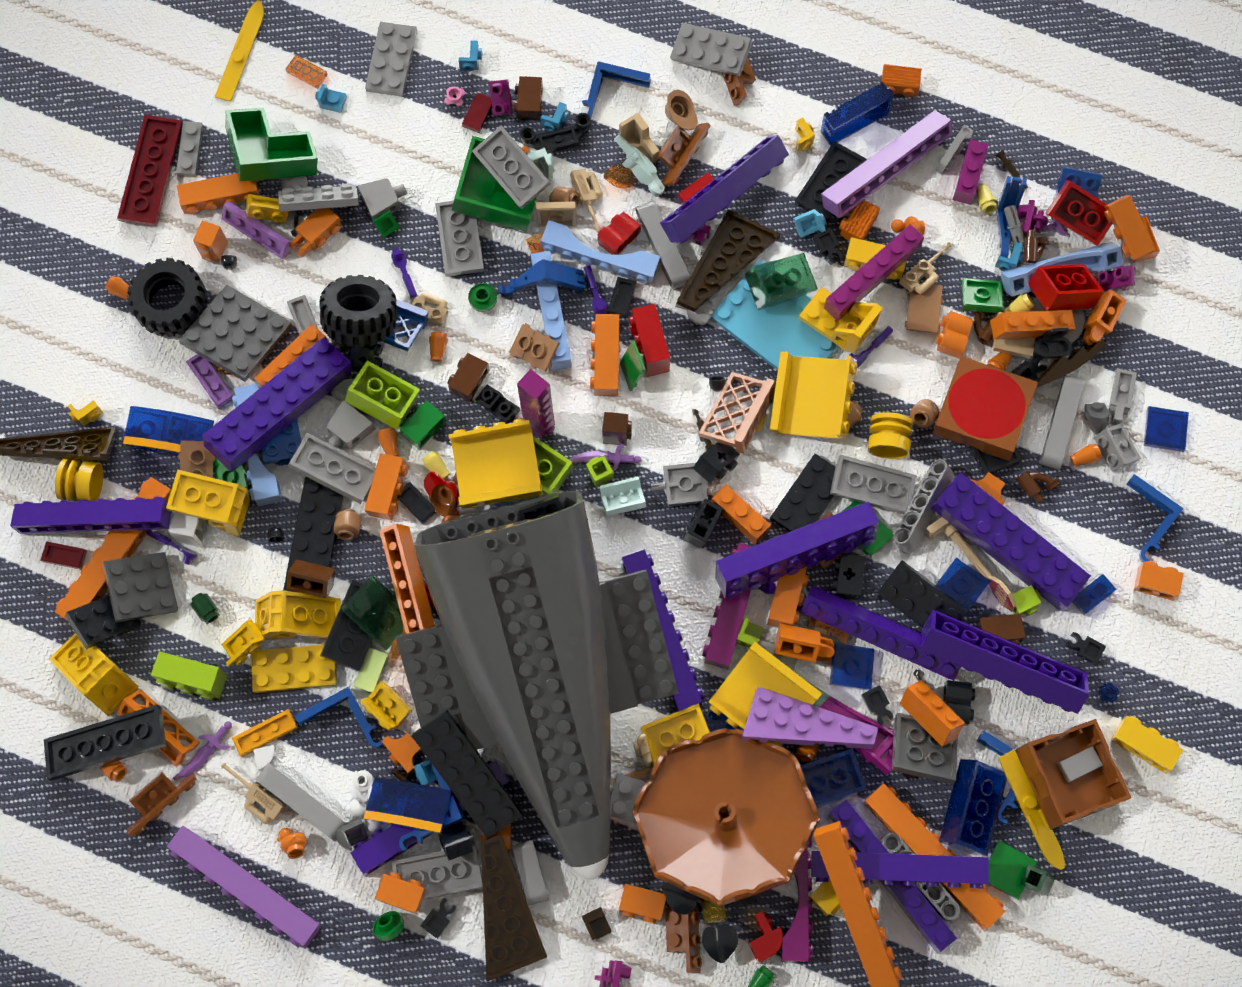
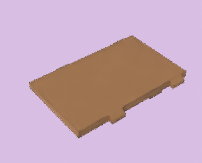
[904,283,943,334]
[509,323,560,372]
[178,441,215,478]

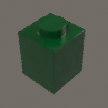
[1020,864,1056,896]

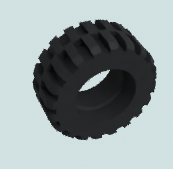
[127,258,208,337]
[319,275,397,347]

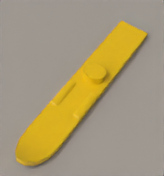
[215,0,264,102]
[998,749,1065,870]

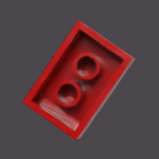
[1045,180,1113,246]
[1028,264,1104,311]
[629,304,670,377]

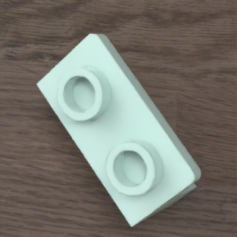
[527,148,555,181]
[600,477,646,517]

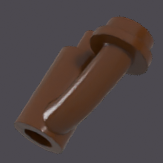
[1023,230,1049,263]
[971,311,997,346]
[1016,471,1060,504]

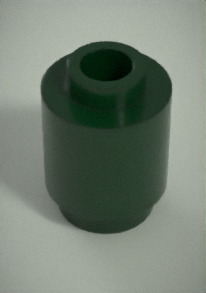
[190,593,220,624]

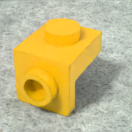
[795,117,815,152]
[68,400,103,426]

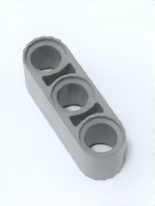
[512,840,549,906]

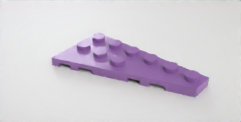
[741,687,878,749]

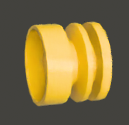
[867,413,913,459]
[55,459,103,502]

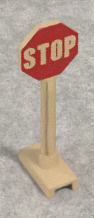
[925,517,1017,612]

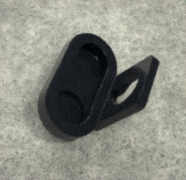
[1033,328,1072,359]

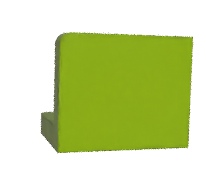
[736,617,764,648]

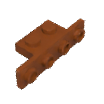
[722,57,756,106]
[657,123,711,186]
[127,772,197,837]
[665,902,702,974]

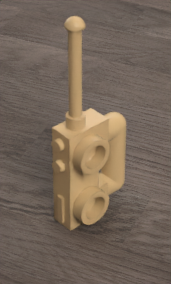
[570,169,603,233]
[899,242,952,294]
[408,292,448,326]
[633,734,652,768]
[221,763,286,824]

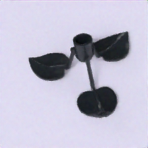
[661,883,762,963]

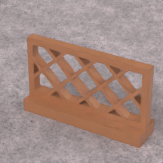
[699,372,776,454]

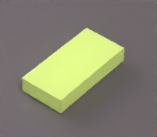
[354,648,389,693]

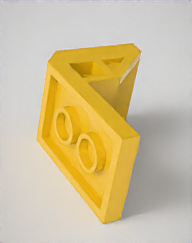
[798,287,883,353]
[166,470,250,537]
[255,590,340,640]
[49,633,139,717]

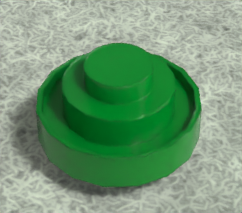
[468,283,497,312]
[373,911,404,941]

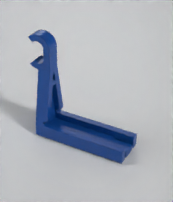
[582,61,651,117]
[996,176,1027,258]
[498,259,586,295]
[1126,474,1183,562]
[295,687,384,748]
[976,731,1020,824]
[399,764,465,852]

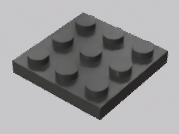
[103,552,178,622]
[892,712,958,784]

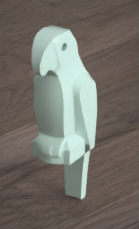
[614,135,665,197]

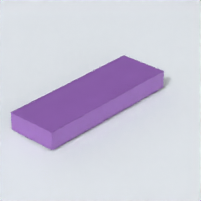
[186,354,234,409]

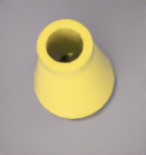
[976,184,998,214]
[1004,293,1035,312]
[422,450,451,480]

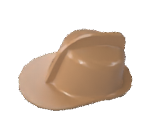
[665,89,698,130]

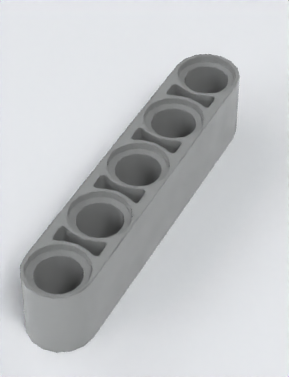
[635,200,690,289]
[1039,375,1085,470]
[893,459,954,553]
[255,763,347,842]
[881,833,960,922]

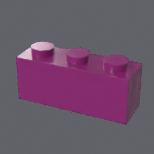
[952,139,989,205]

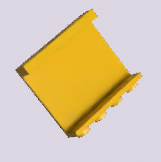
[770,351,857,439]
[448,418,543,510]
[708,642,822,747]

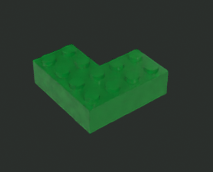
[225,107,318,182]
[452,135,536,232]

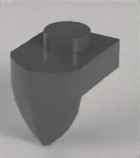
[1084,402,1110,435]
[336,818,368,851]

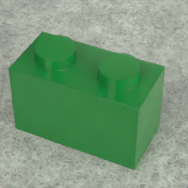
[400,401,446,450]

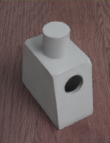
[358,178,407,220]
[326,400,375,449]

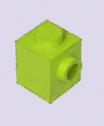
[586,455,614,488]
[1012,585,1041,616]

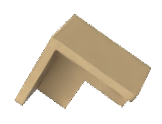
[619,112,660,163]

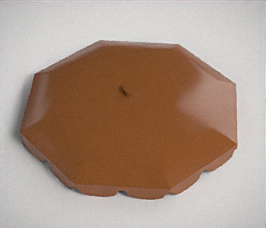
[632,728,820,906]

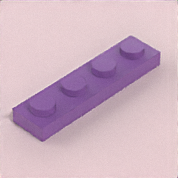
[221,201,290,259]

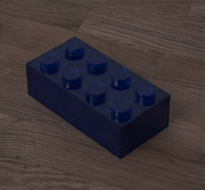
[800,749,867,808]
[939,759,1007,856]

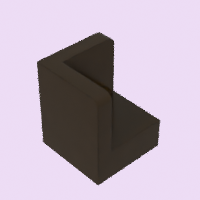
[581,907,612,941]

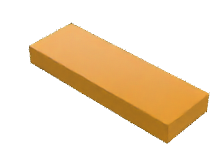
[232,709,298,757]

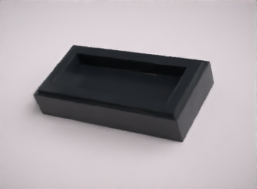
[607,277,637,319]
[397,482,436,525]

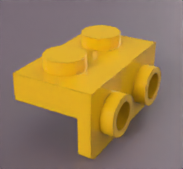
[246,194,289,223]
[221,619,265,666]
[361,681,413,731]

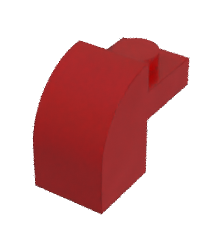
[748,911,783,964]

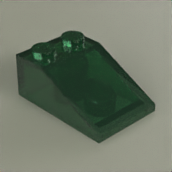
[744,253,818,310]
[341,575,405,651]

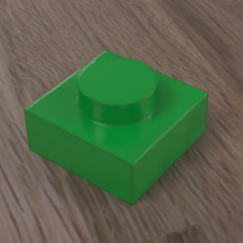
[372,210,400,238]

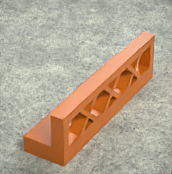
[117,689,200,767]

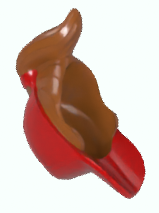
[424,471,460,523]

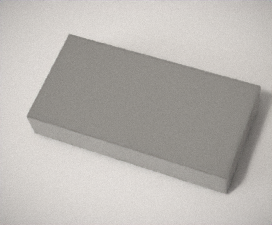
[286,295,318,335]
[1057,746,1103,783]

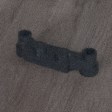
[520,113,591,154]

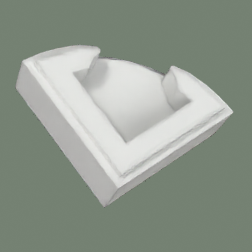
[254,745,276,771]

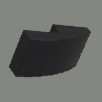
[475,384,521,424]

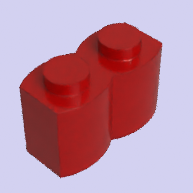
[597,211,641,255]

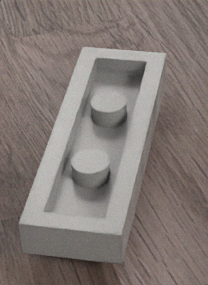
[176,121,204,178]

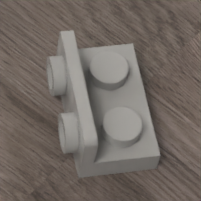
[1094,424,1141,472]

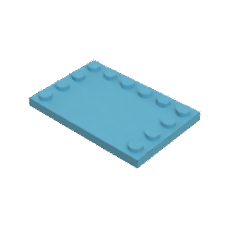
[710,260,839,371]

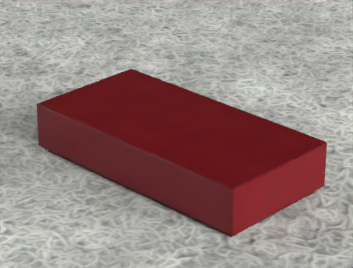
[462,92,492,133]
[40,541,87,570]

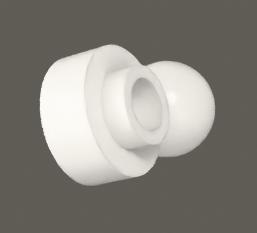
[352,770,385,804]
[350,797,382,832]

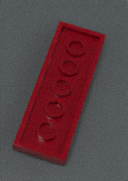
[117,115,183,227]

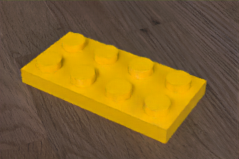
[251,644,337,693]

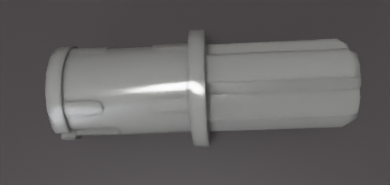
[1004,205,1024,244]

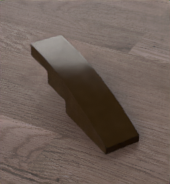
[1035,339,1107,387]

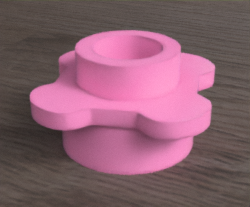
[445,87,465,106]

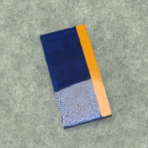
[122,406,214,456]
[363,777,453,834]

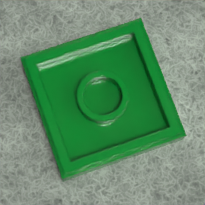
[961,278,1003,313]
[988,841,1037,900]

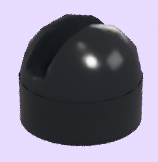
[221,255,237,270]
[709,376,725,392]
[267,526,284,543]

